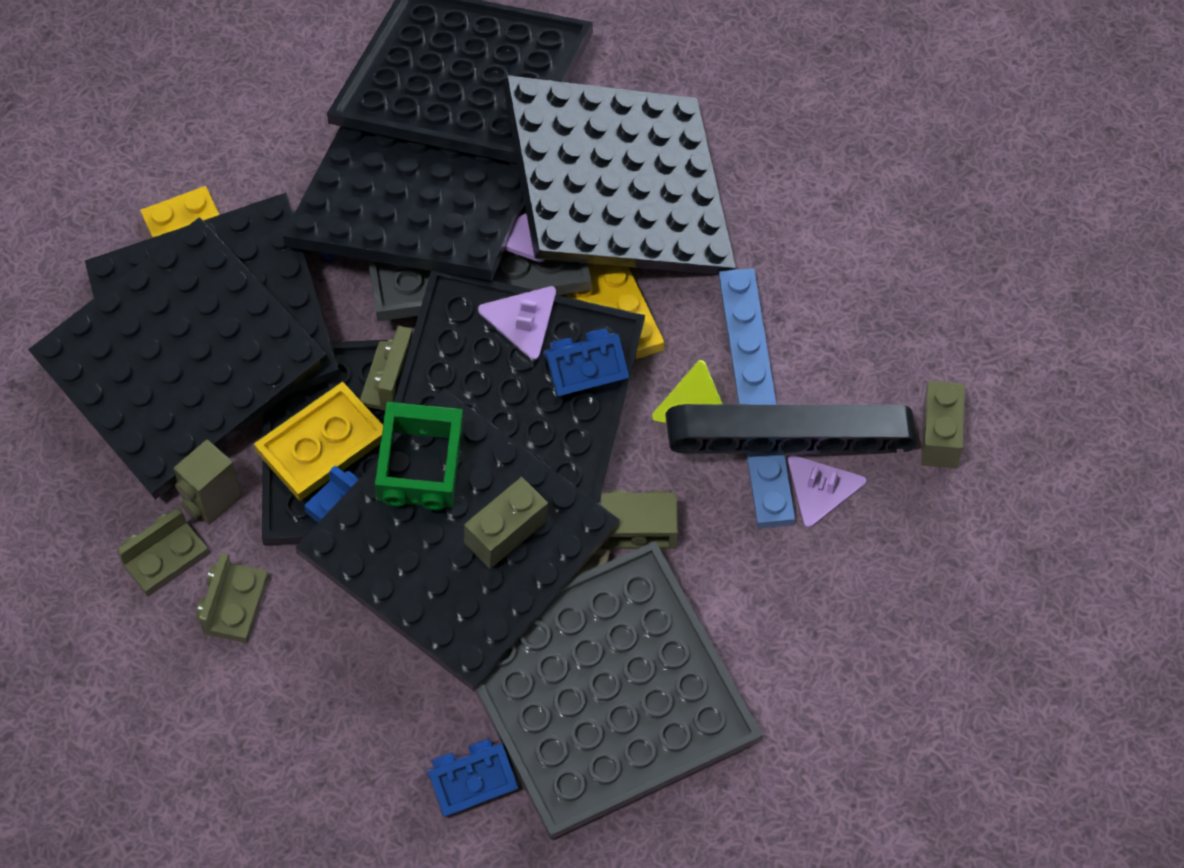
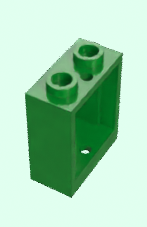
[375,402,463,510]

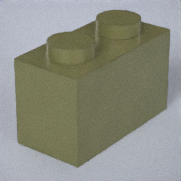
[921,381,965,469]
[173,440,242,525]
[464,477,548,569]
[601,490,677,549]

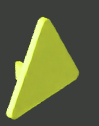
[652,360,722,423]

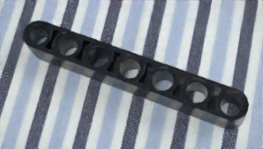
[665,404,918,454]

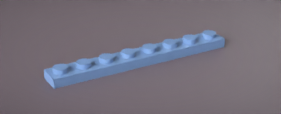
[719,268,795,529]

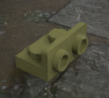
[360,326,413,410]
[117,508,209,597]
[196,553,269,643]

